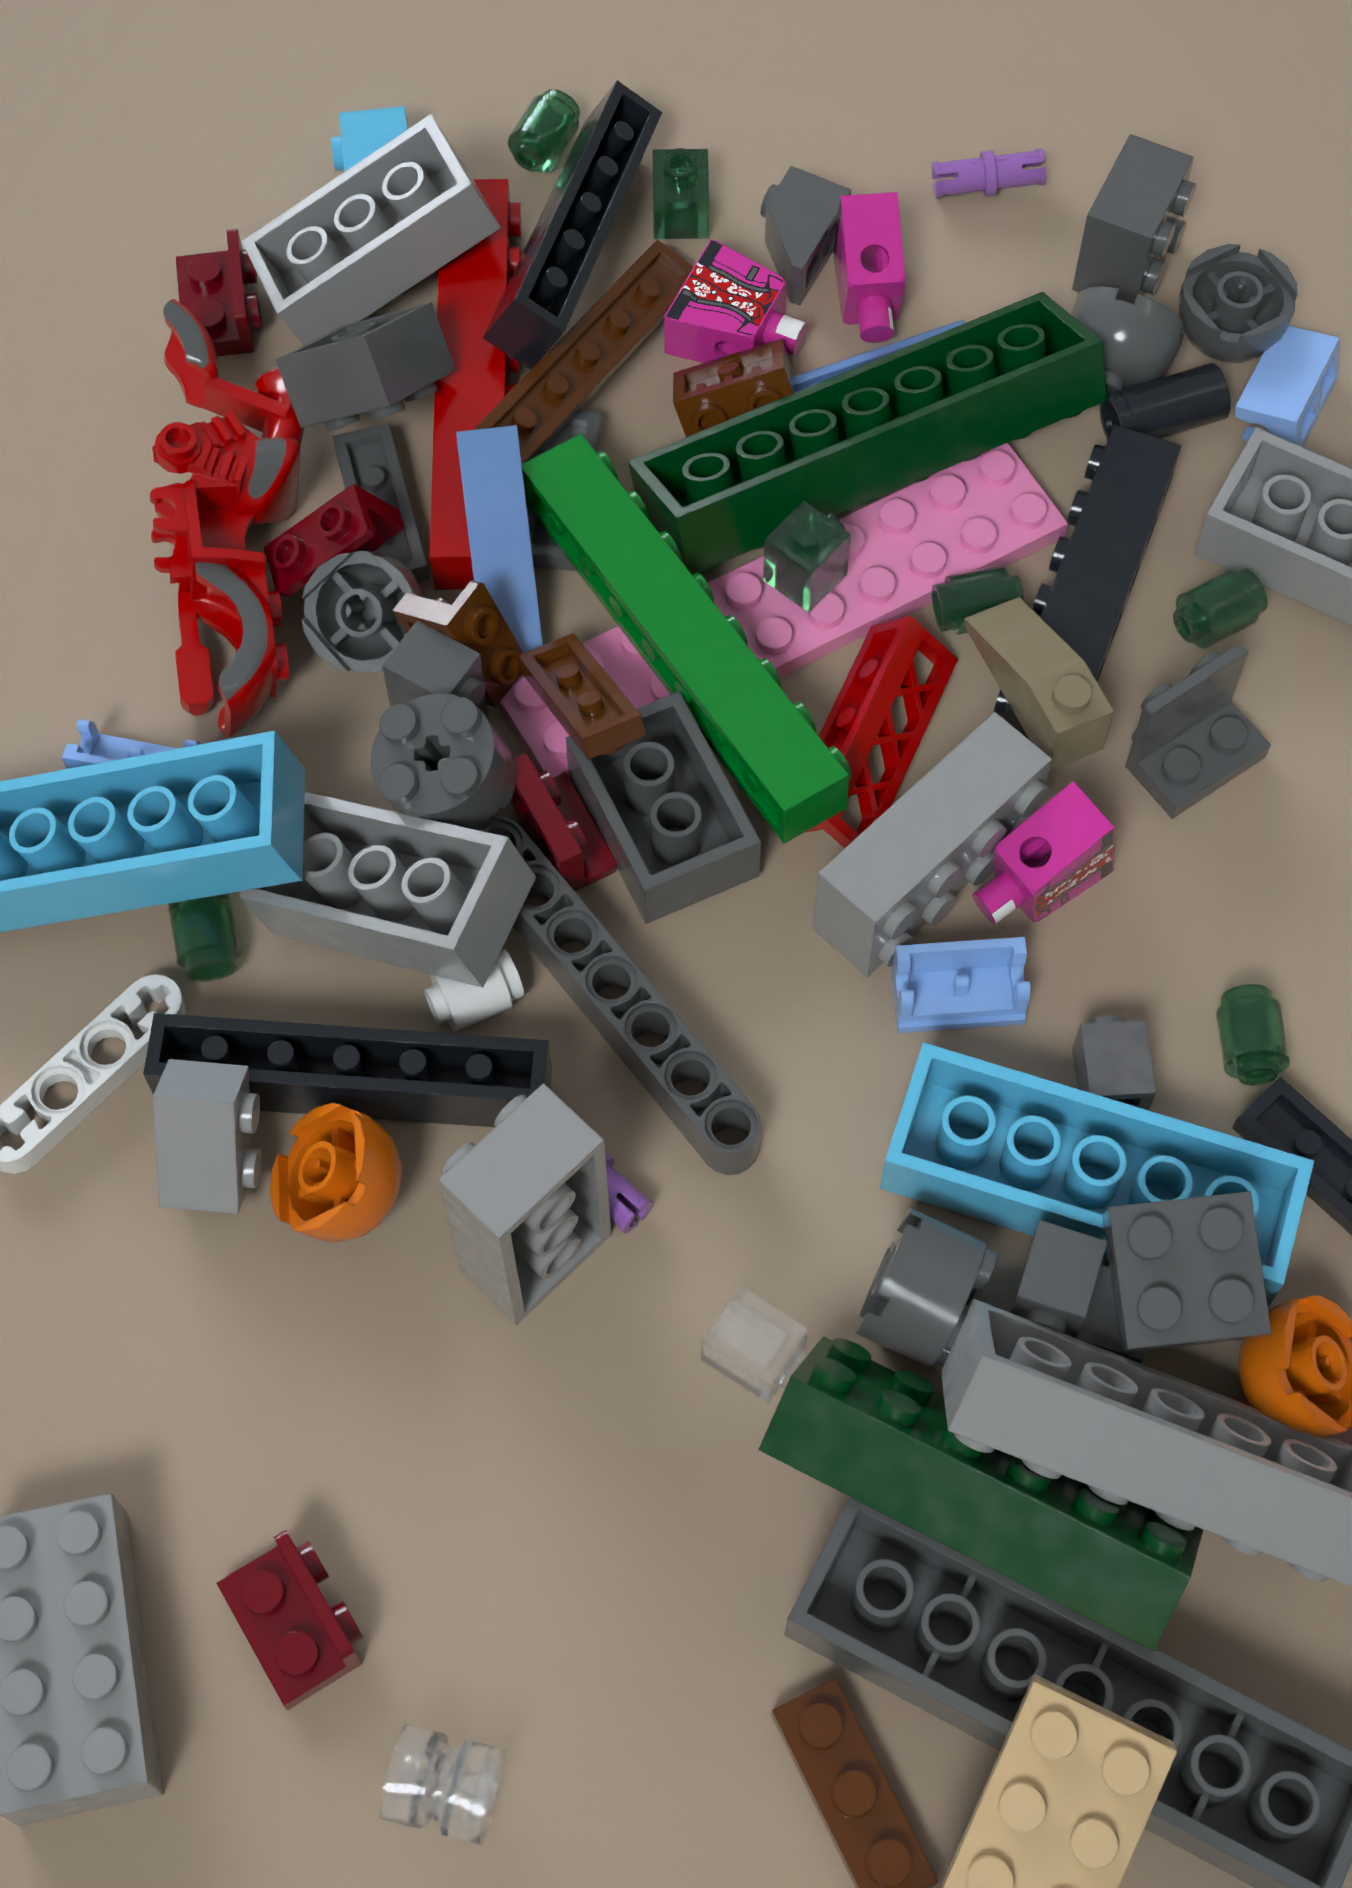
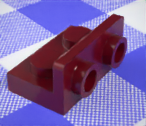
[176,229,262,357]
[263,484,404,597]
[510,753,617,891]
[216,1530,364,1711]

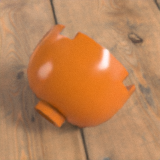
[270,1103,403,1243]
[1239,1295,1352,1437]

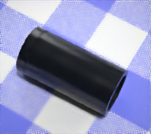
[1099,363,1231,440]

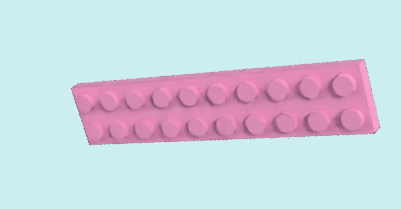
[498,443,1068,781]

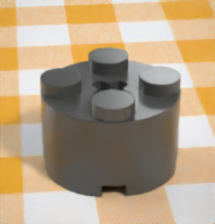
[370,693,516,831]
[854,1208,998,1368]

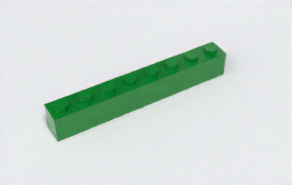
[521,434,852,844]

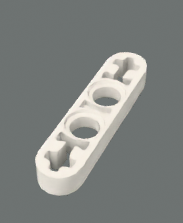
[0,974,187,1174]

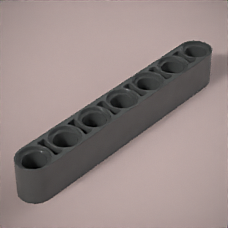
[482,817,761,1175]

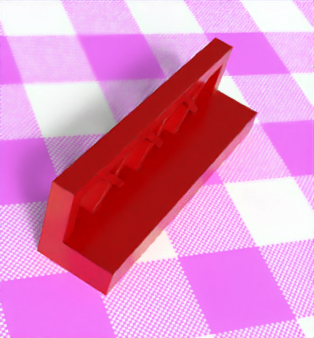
[804,616,958,848]

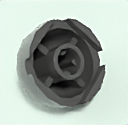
[1179,244,1298,363]
[1071,287,1184,394]
[302,550,424,673]

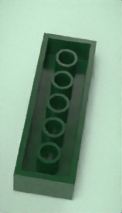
[758,1336,1203,1652]

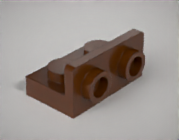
[673,339,794,437]
[392,580,524,707]

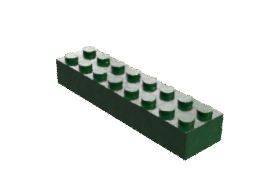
[628,291,1107,574]

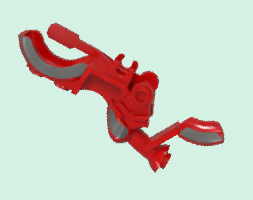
[150,299,304,738]

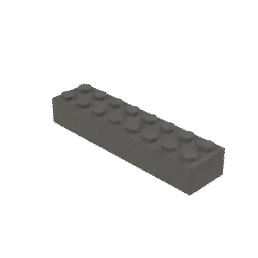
[784,1497,1352,1888]

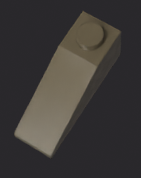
[964,597,1114,771]

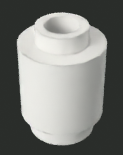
[424,949,524,1032]

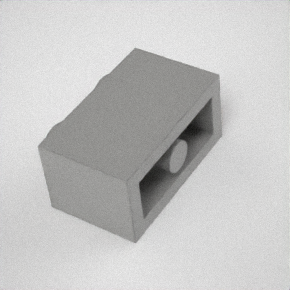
[152,1059,262,1214]

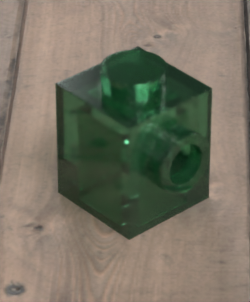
[652,148,709,239]
[763,501,851,613]

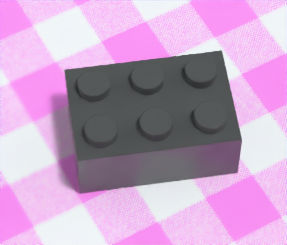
[565,691,761,924]

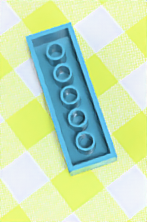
[0,731,305,932]
[879,1042,1314,1307]

